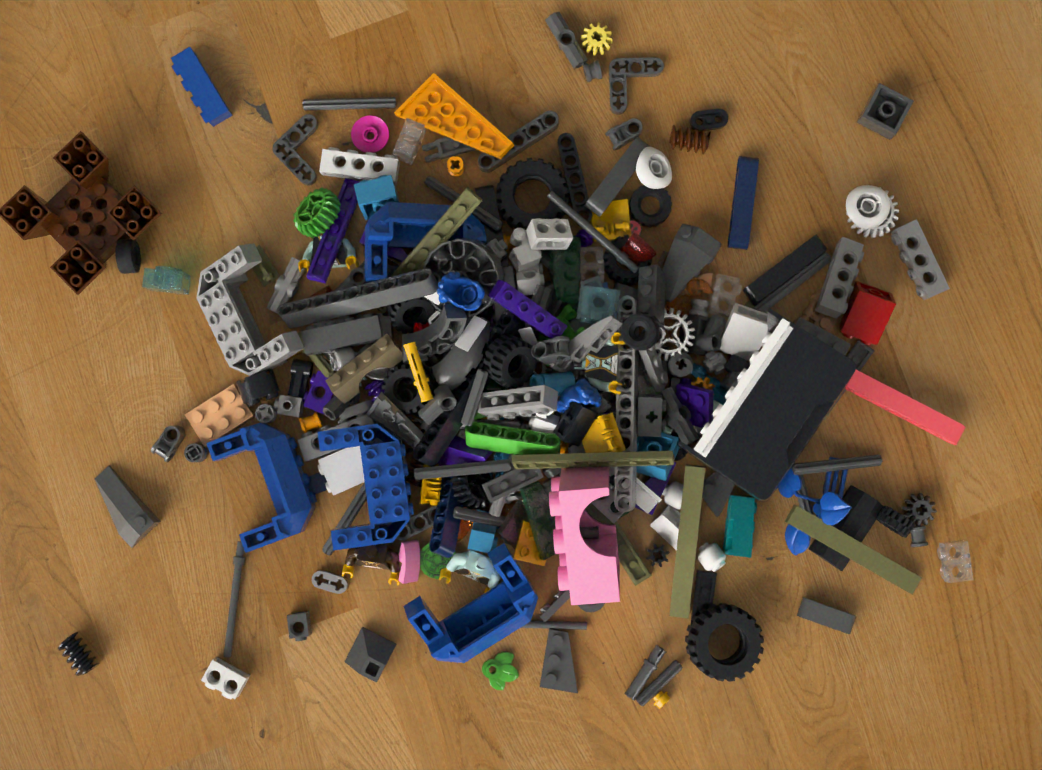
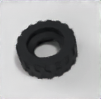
[629,185,672,227]

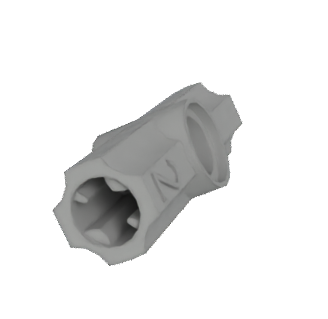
[266,257,306,314]

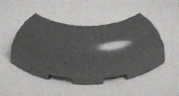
[402,303,467,365]
[432,316,490,391]

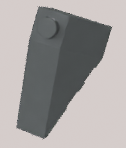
[662,223,721,302]
[95,466,161,548]

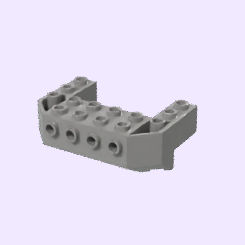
[196,243,304,376]

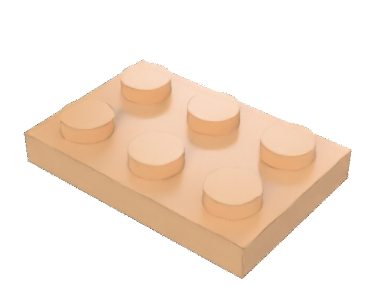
[185,384,255,447]

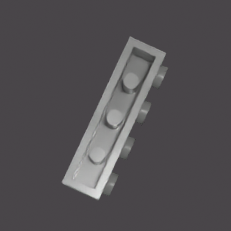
[477,385,558,420]

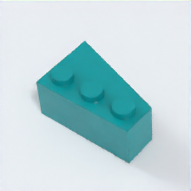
[722,495,757,558]

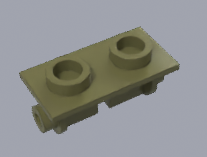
[252,245,280,287]

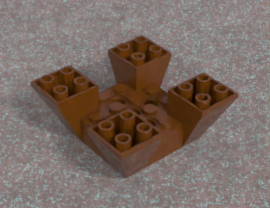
[0,131,162,295]

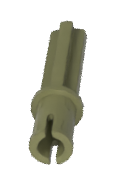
[298,331,335,378]

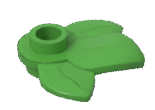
[482,652,519,690]

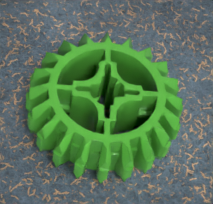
[293,188,341,238]

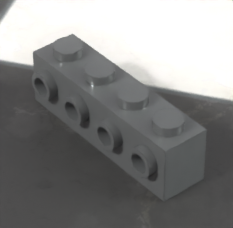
[301,313,383,356]

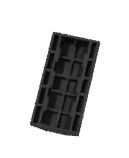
[809,485,883,571]

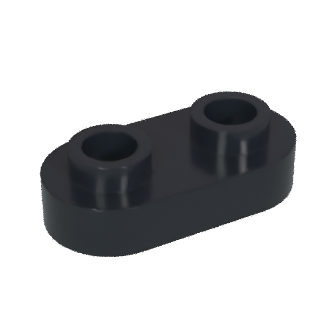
[690,109,728,132]

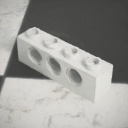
[319,147,400,185]

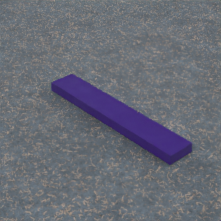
[306,178,360,284]

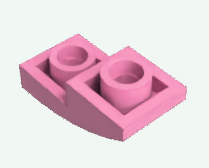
[398,540,420,584]

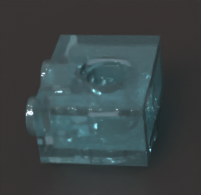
[142,266,191,295]
[576,285,621,324]

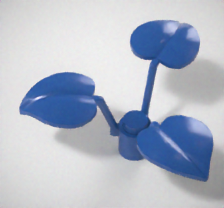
[778,467,852,556]

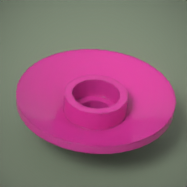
[351,115,389,153]

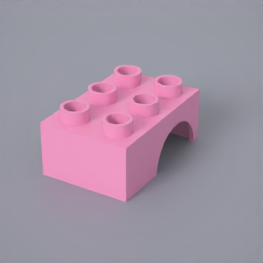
[549,467,620,605]

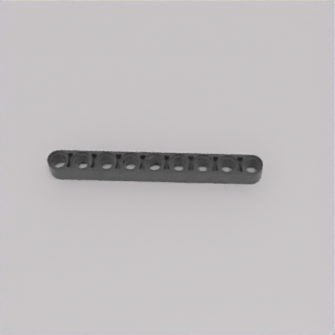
[278,268,439,328]

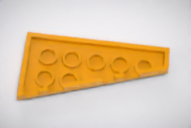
[394,73,514,159]

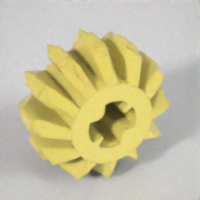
[581,22,613,56]

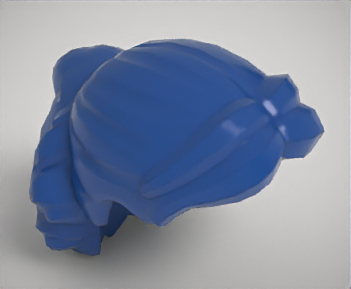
[437,272,485,311]
[557,379,602,413]

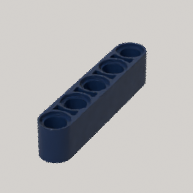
[728,156,759,250]
[429,476,463,558]

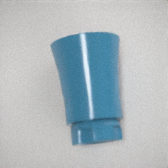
[529,371,575,397]

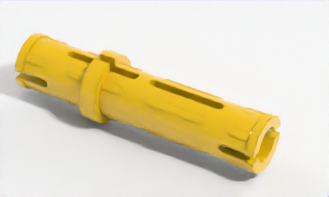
[403,342,434,403]

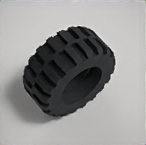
[496,158,569,230]
[685,603,764,682]

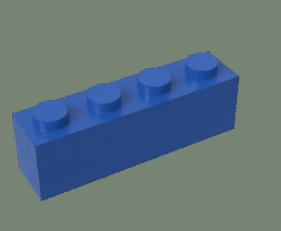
[171,47,233,127]

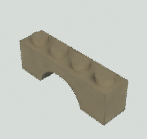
[325,333,403,404]

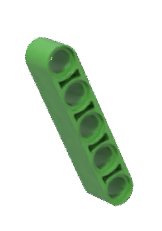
[465,422,561,455]

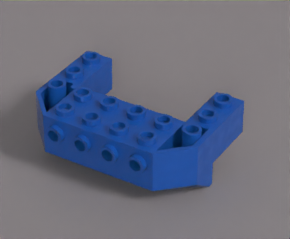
[365,202,486,283]
[206,423,317,553]
[318,424,414,551]
[403,543,539,663]

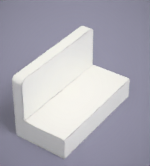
[621,477,662,514]
[650,505,680,550]

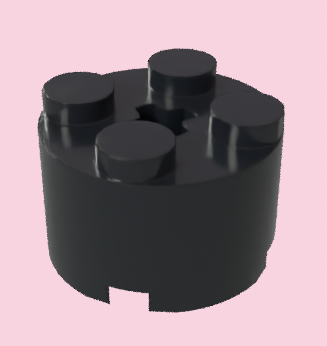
[236,369,280,407]

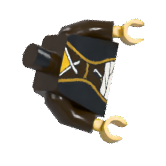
[342,544,400,585]

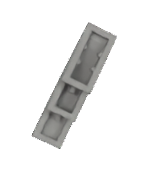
[549,316,623,372]

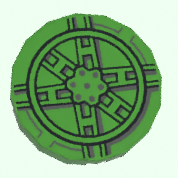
[420,542,456,579]

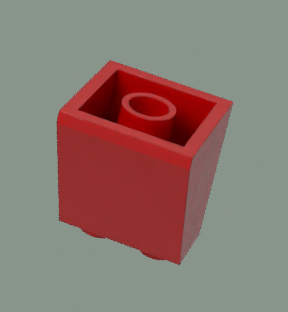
[839,281,896,345]

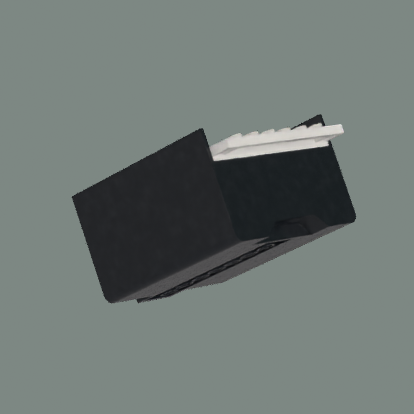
[678,309,856,502]

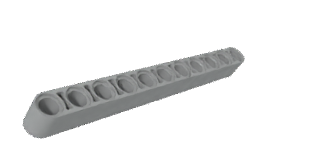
[614,295,639,512]

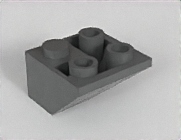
[345,627,397,683]

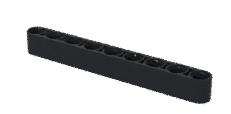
[413,311,525,467]

